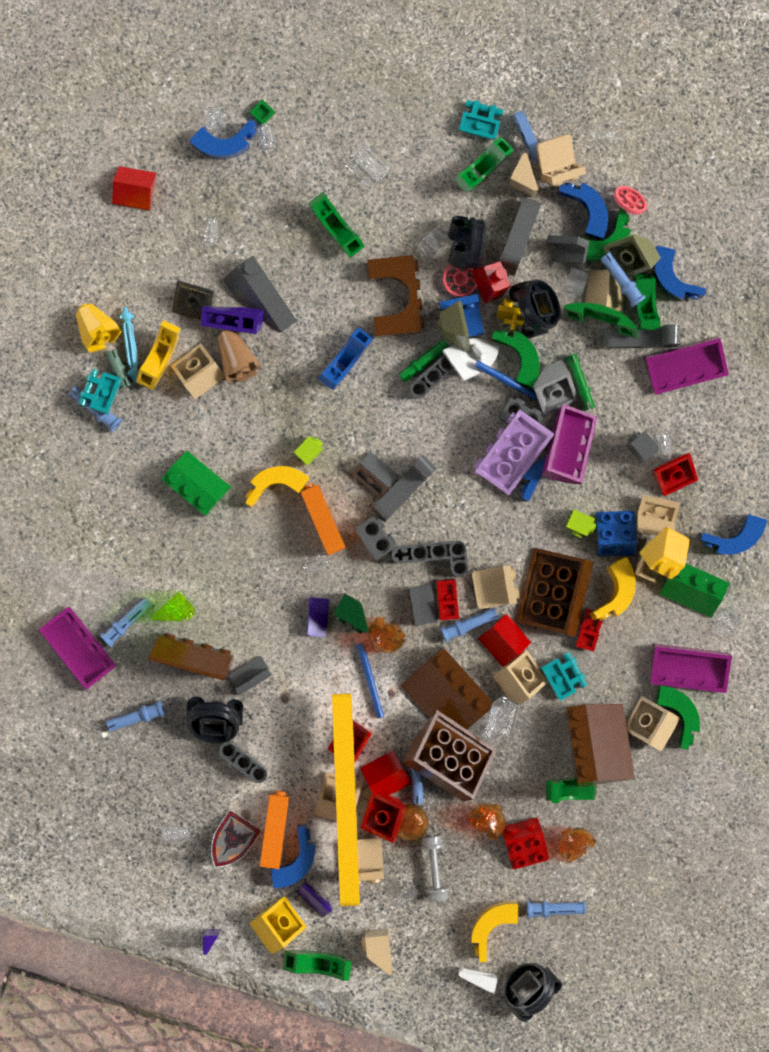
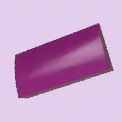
[644,336,729,395]
[541,404,598,485]
[38,606,116,691]
[650,643,732,693]

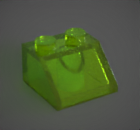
[151,591,198,621]

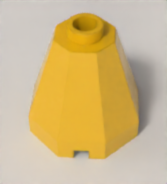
[76,303,122,353]

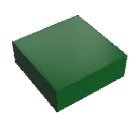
[249,99,276,127]

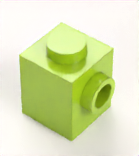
[294,436,324,466]
[565,509,596,538]

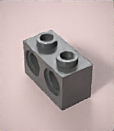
[498,397,544,424]
[626,431,660,463]
[355,516,396,561]

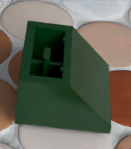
[333,593,369,634]

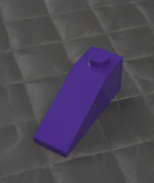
[201,306,264,334]

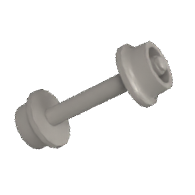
[419,833,450,903]

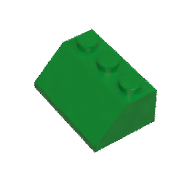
[161,451,231,516]
[659,563,730,618]

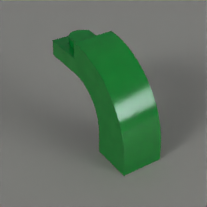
[454,137,514,193]
[308,192,365,258]
[585,207,631,262]
[634,273,661,330]
[491,329,540,389]
[655,685,700,750]
[546,778,596,803]
[283,950,352,981]

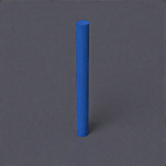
[474,360,538,402]
[357,643,384,719]

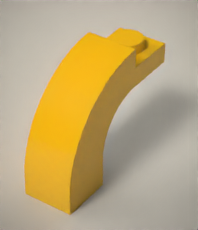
[136,320,181,390]
[245,466,310,507]
[589,557,636,621]
[471,901,518,962]

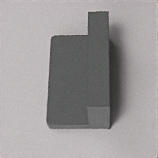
[546,235,589,264]
[352,452,399,499]
[409,584,438,626]
[229,656,273,695]

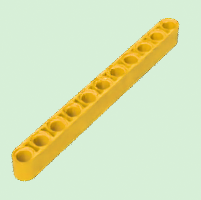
[332,693,360,907]

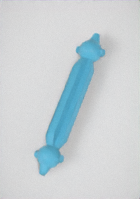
[119,307,139,383]

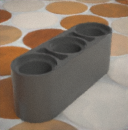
[410,356,454,399]
[219,741,268,783]

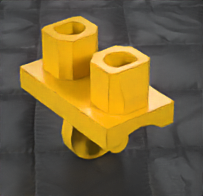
[496,298,525,331]

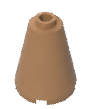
[218,329,261,383]

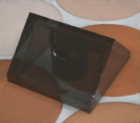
[172,280,217,320]

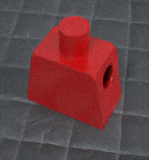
[471,261,510,304]

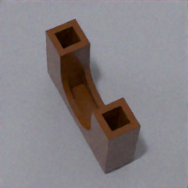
[367,255,424,338]

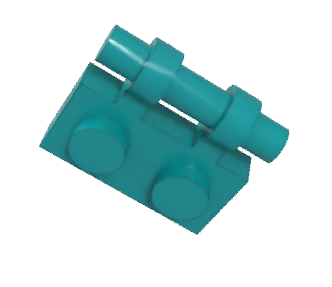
[459,100,504,141]
[78,369,122,415]
[541,652,588,701]

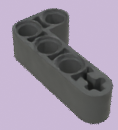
[500,197,541,276]
[603,324,681,348]
[371,455,437,522]
[391,541,468,577]

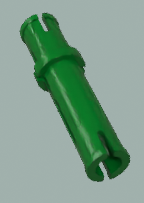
[398,339,450,383]
[565,353,596,411]

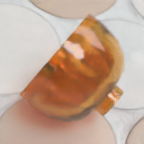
[368,617,407,654]
[397,803,429,842]
[468,803,506,840]
[558,827,597,863]

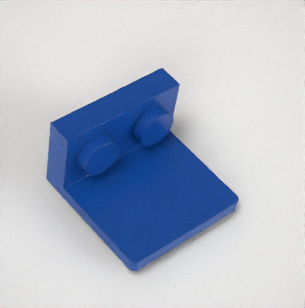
[439,294,484,342]
[596,511,637,556]

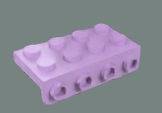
[473,409,554,495]

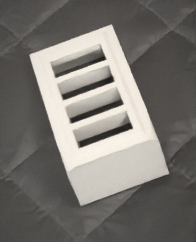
[458,968,497,994]

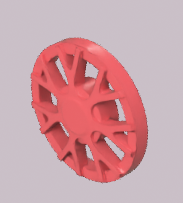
[614,186,647,215]
[443,265,477,297]

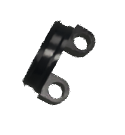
[448,216,486,270]
[509,279,561,338]
[187,696,243,744]
[503,963,562,1022]

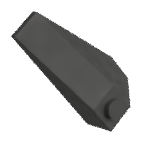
[223,256,297,332]

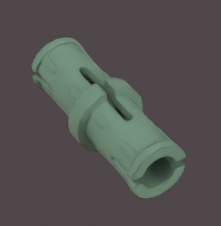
[105,349,131,389]

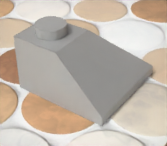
[533,360,579,416]

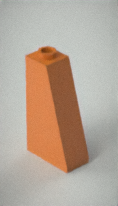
[301,483,346,556]
[260,790,290,869]

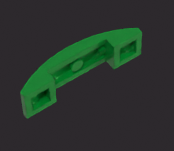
[564,303,638,339]

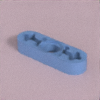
[513,110,539,165]

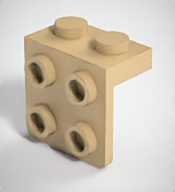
[536,134,586,186]
[637,494,680,535]
[472,565,520,609]
[357,837,384,884]

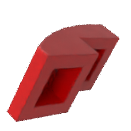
[436,578,459,621]
[575,608,603,652]

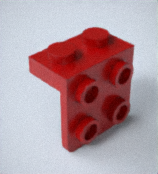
[501,817,549,869]

